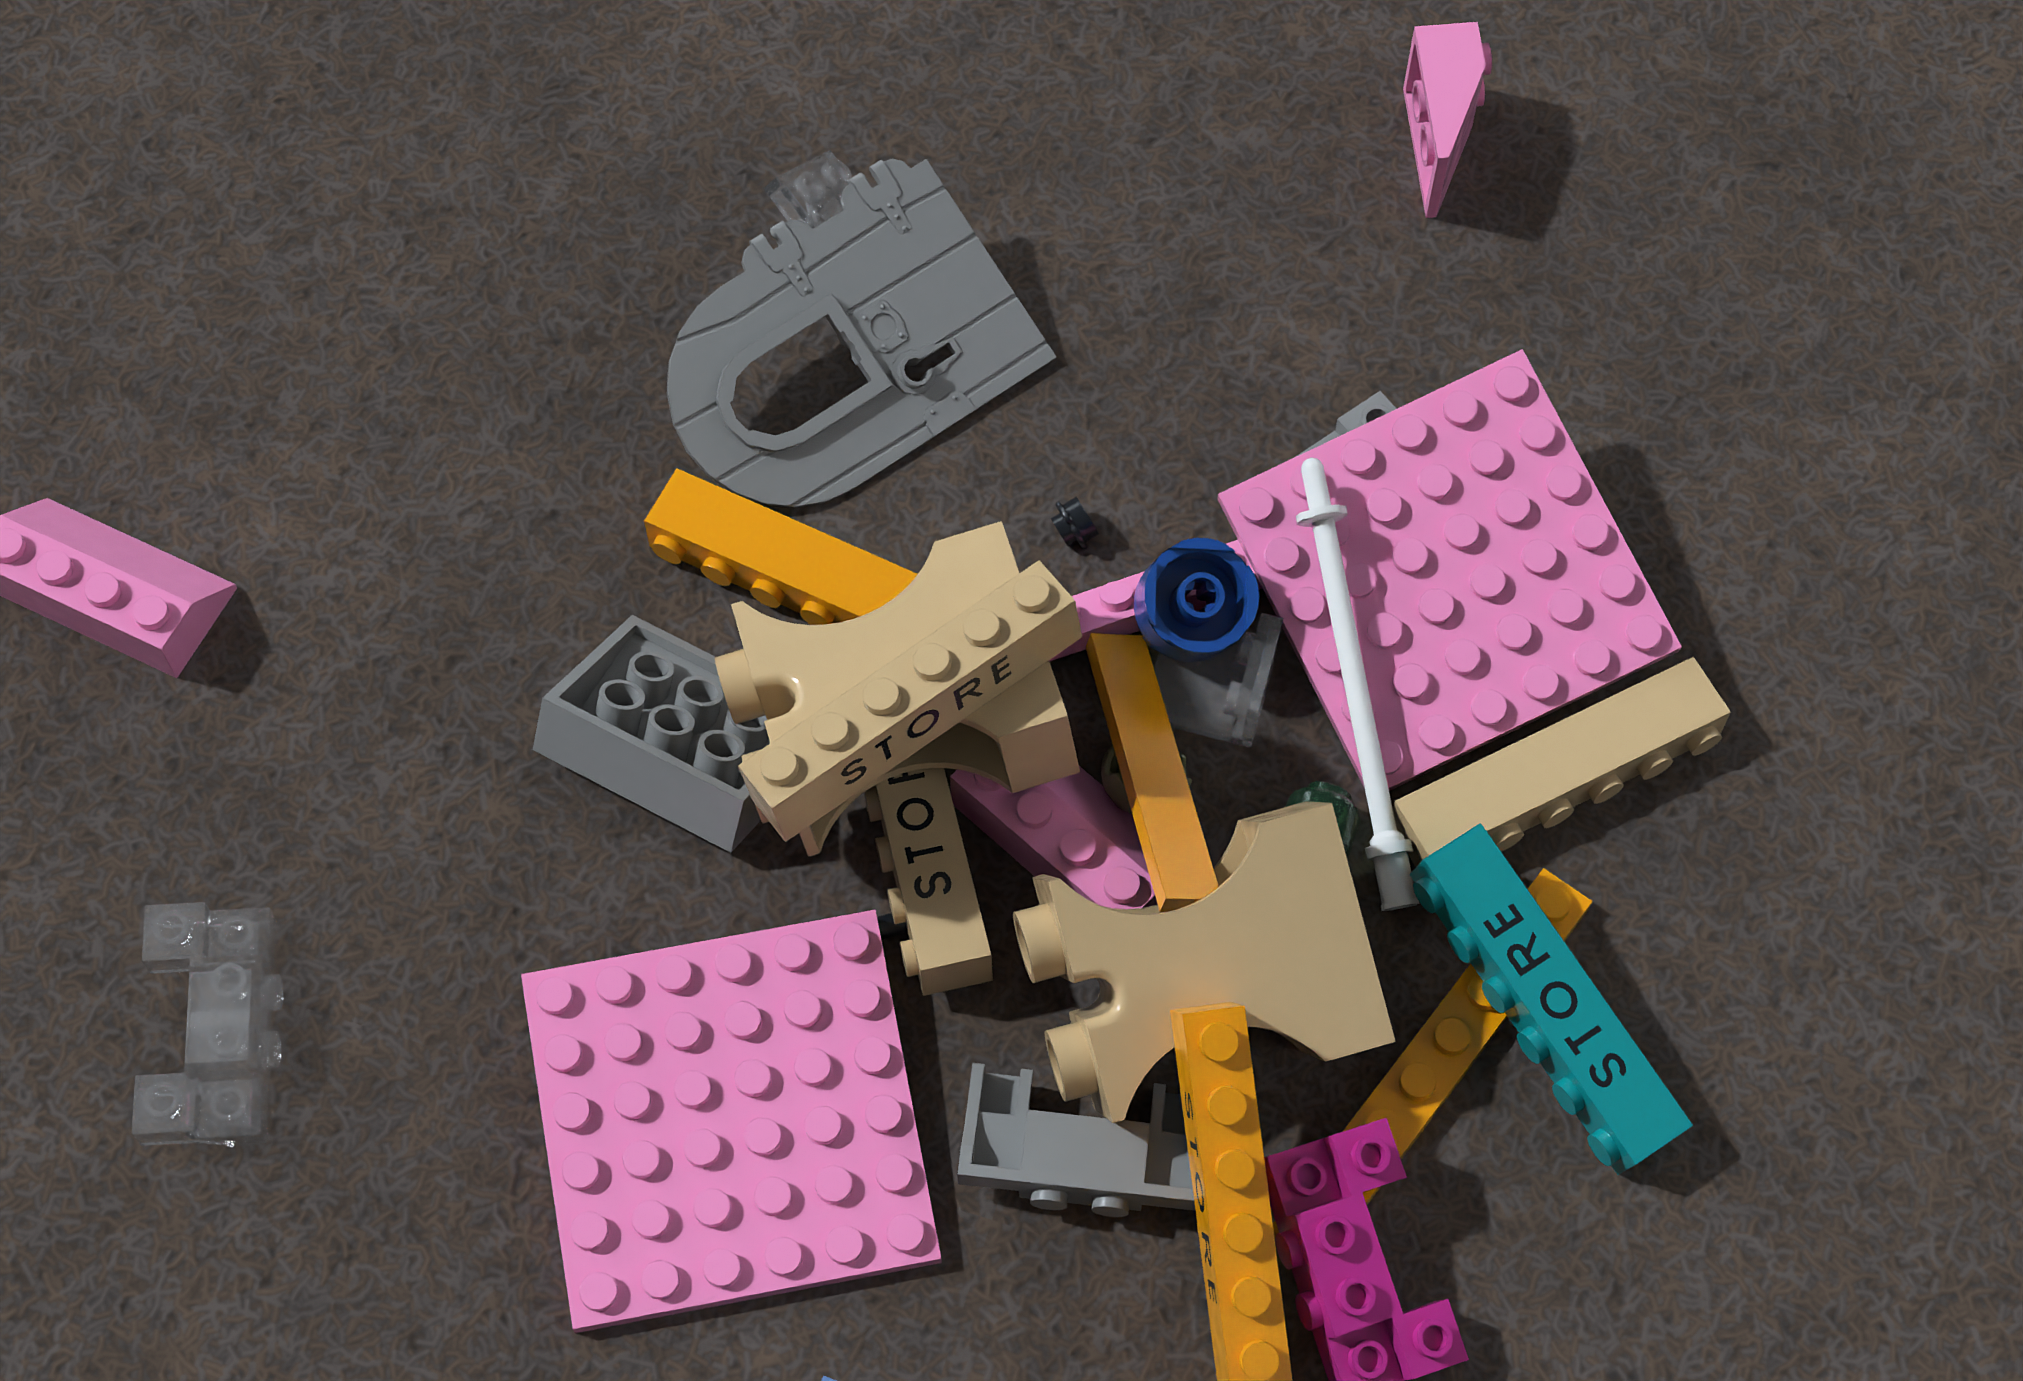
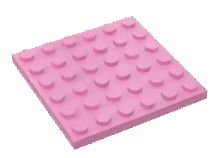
[1218,349,1682,791]
[521,910,942,1333]

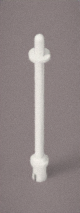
[1296,458,1419,911]

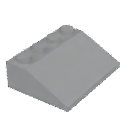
[533,615,770,853]

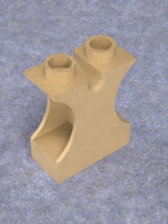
[714,521,1080,857]
[1013,802,1396,1123]

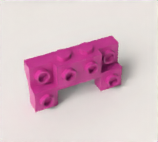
[1264,1117,1469,1381]

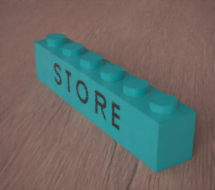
[1409,823,1693,1175]

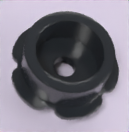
[1051,497,1099,549]

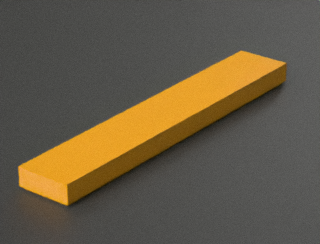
[1085,633,1219,912]

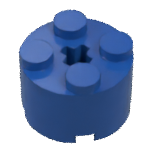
[1134,538,1259,662]

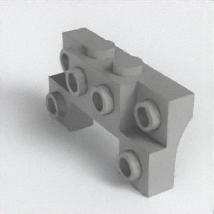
[957,1063,1195,1217]

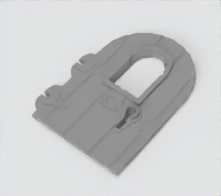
[667,159,1056,508]

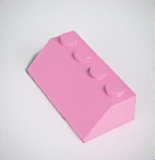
[0,498,237,678]
[950,766,1158,909]

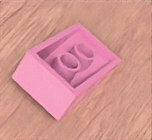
[1403,22,1492,218]

